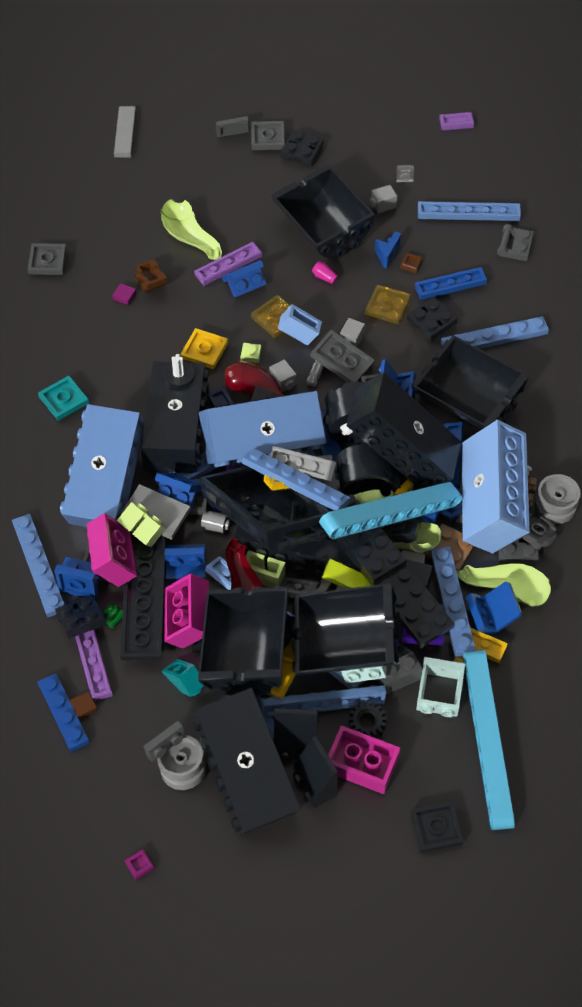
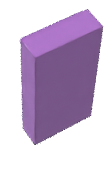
[439,112,474,130]

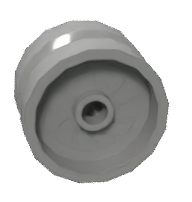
[535,474,581,524]
[157,735,207,790]

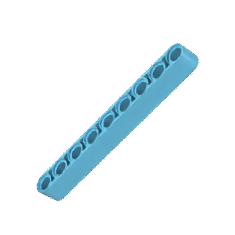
[319,482,463,539]
[463,650,514,830]

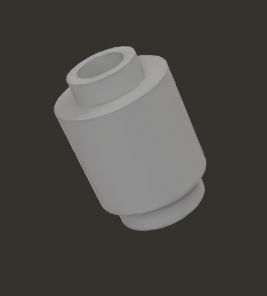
[201,511,231,533]

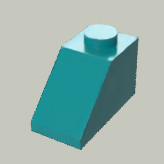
[162,659,204,697]

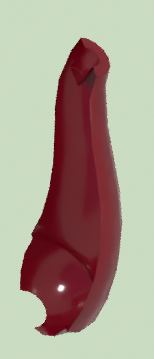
[224,361,285,396]
[225,538,263,592]

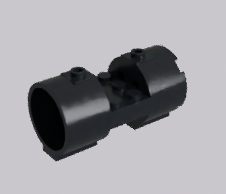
[323,382,401,497]

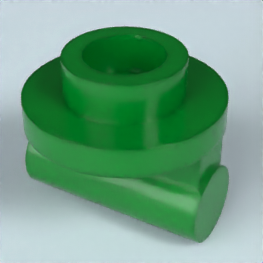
[103,604,123,628]

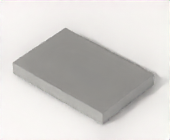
[120,484,191,540]

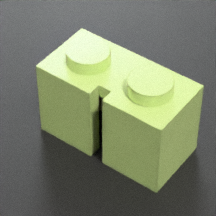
[117,502,166,547]
[246,550,286,588]

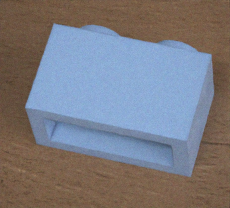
[278,304,322,346]

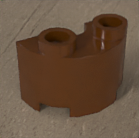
[134,259,167,293]

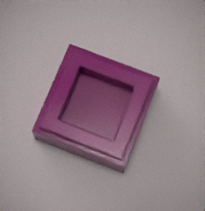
[112,283,136,305]
[124,849,155,880]

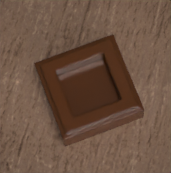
[400,252,423,273]
[69,691,97,719]

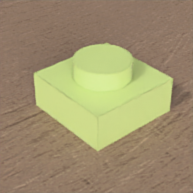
[241,343,261,363]

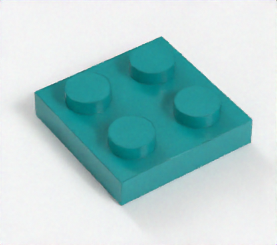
[38,376,89,421]

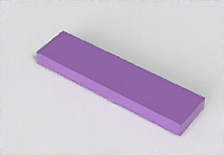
[194,242,262,286]
[75,630,113,702]

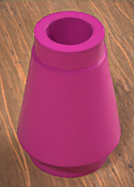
[312,261,339,285]

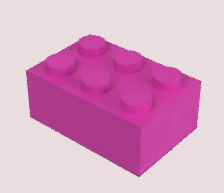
[87,513,137,587]
[164,573,209,649]
[328,726,400,794]

